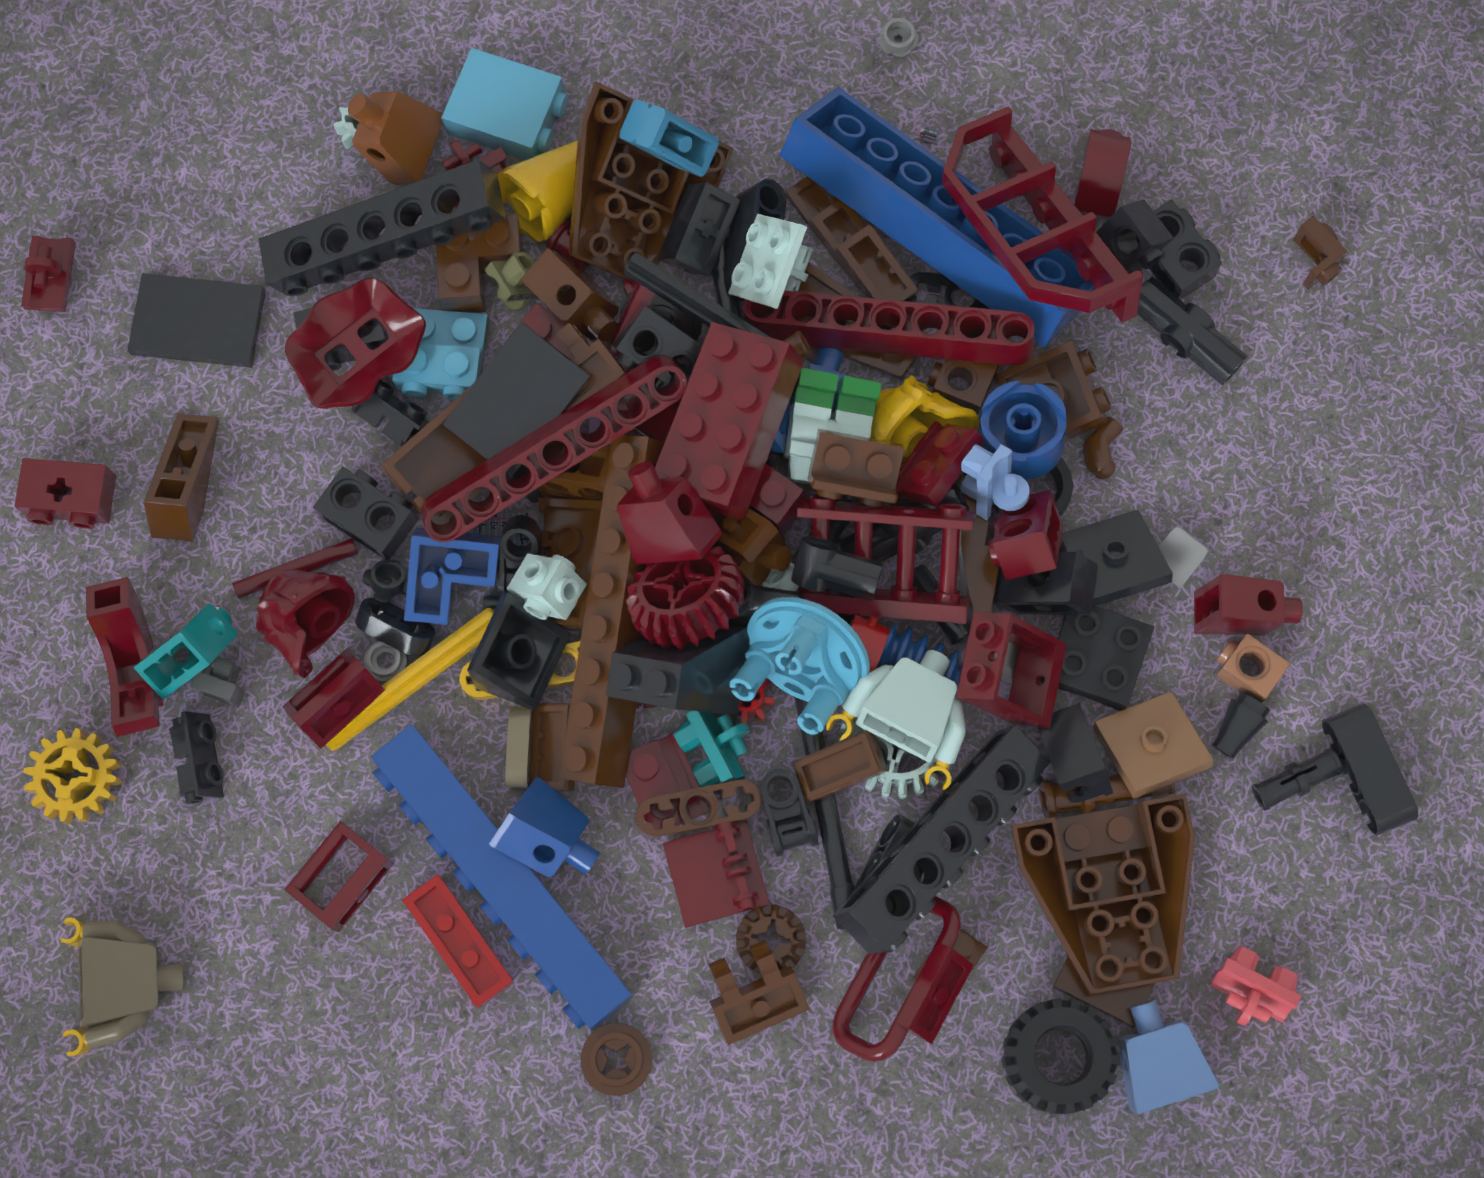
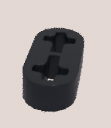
[355,598,435,656]

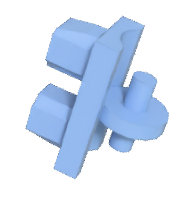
[961,444,1029,520]

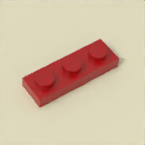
[402,874,515,1009]

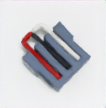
[920,126,939,144]

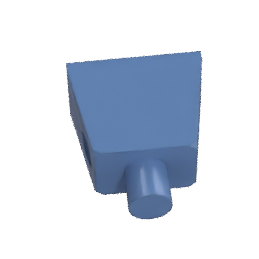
[1118,1000,1219,1114]

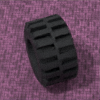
[1002,998,1120,1115]

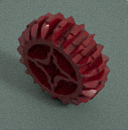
[626,546,745,650]

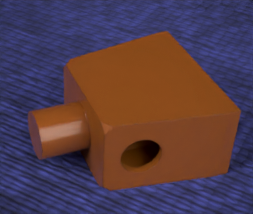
[348,91,443,185]

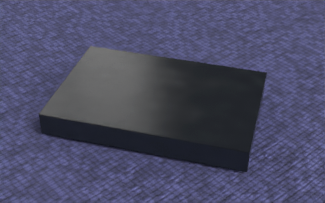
[127,273,266,368]
[443,322,591,478]

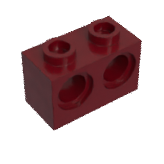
[989,489,1063,580]

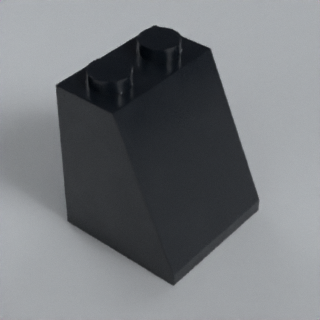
[606,625,750,715]

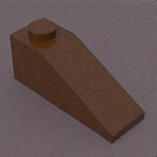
[144,413,219,541]

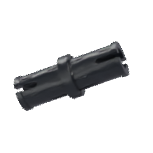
[1252,748,1343,811]

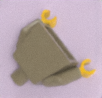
[60,917,183,1056]

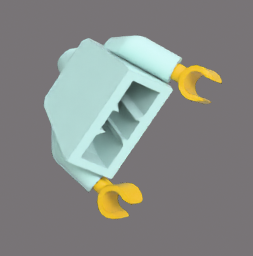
[826,650,966,790]

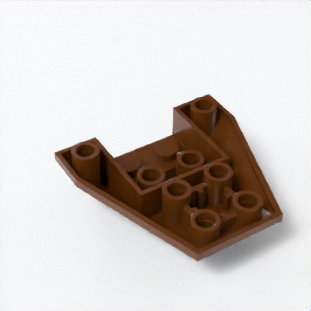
[569,82,734,282]
[1011,794,1195,994]

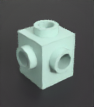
[507,553,587,620]

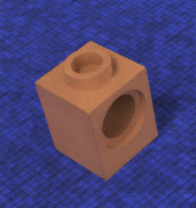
[1216,634,1291,703]

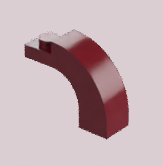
[86,577,164,737]

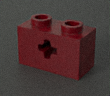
[14,458,116,529]

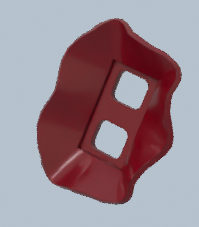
[285,278,426,409]

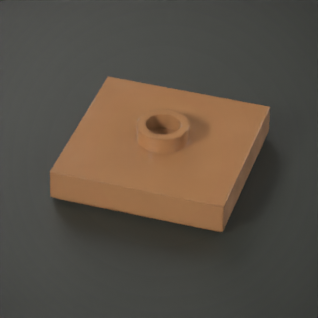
[1093,691,1214,799]

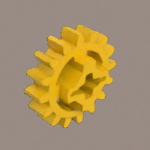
[23,728,122,824]

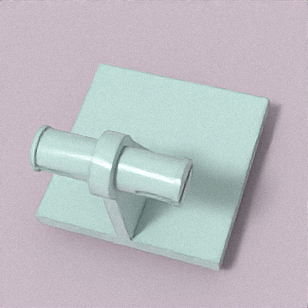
[728,214,814,309]

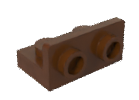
[807,428,905,507]

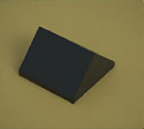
[467,592,571,710]

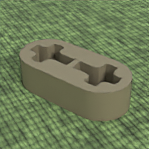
[505,706,533,788]

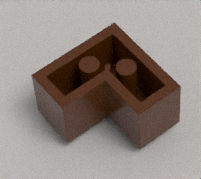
[436,214,523,313]

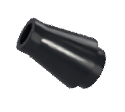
[1212,692,1271,759]

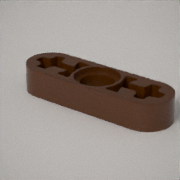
[634,780,761,838]

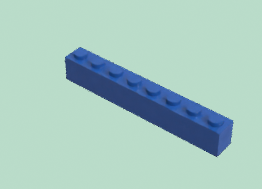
[370,724,634,1031]

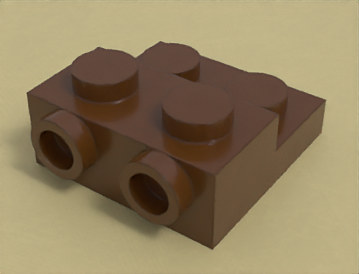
[995,340,1112,439]

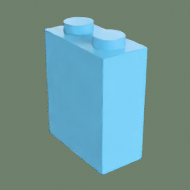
[441,47,569,160]

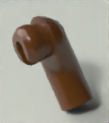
[1083,416,1123,479]

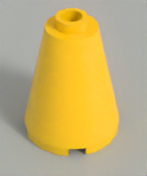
[497,140,578,242]

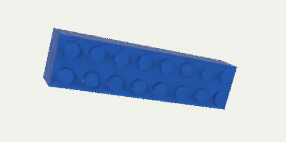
[779,86,1095,348]

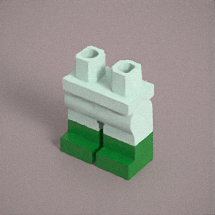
[783,368,882,485]

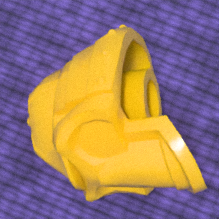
[870,375,980,466]

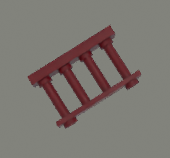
[796,494,976,624]

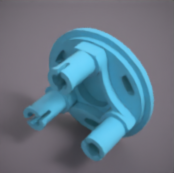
[730,597,870,735]

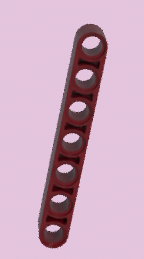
[743,290,1035,366]
[421,356,687,542]

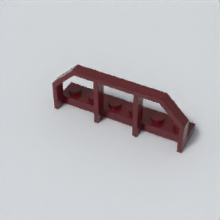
[942,106,1143,323]

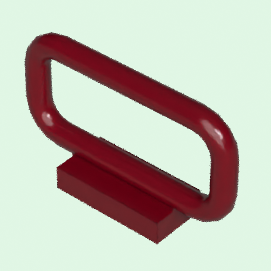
[832,896,974,1062]

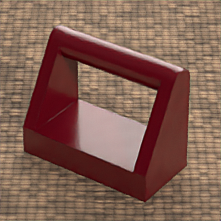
[282,649,385,749]
[284,821,394,933]

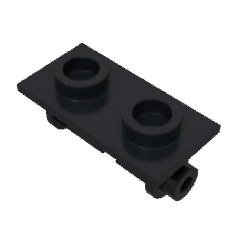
[351,379,430,447]
[169,711,224,804]

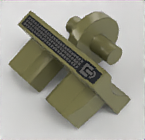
[485,250,565,310]

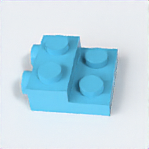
[392,308,489,401]

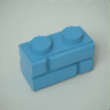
[620,99,719,177]

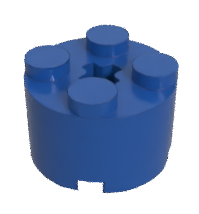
[979,381,1067,481]

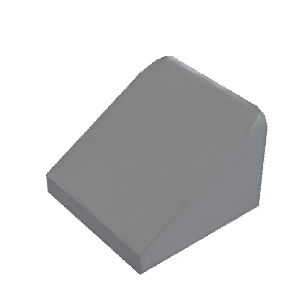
[1159,525,1210,589]

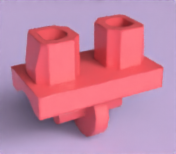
[1210,946,1302,1026]

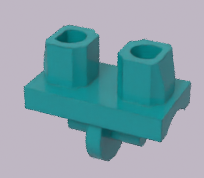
[673,711,751,787]

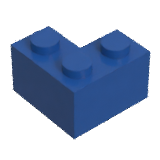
[404,528,502,625]

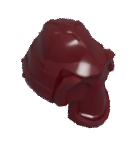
[256,570,355,678]

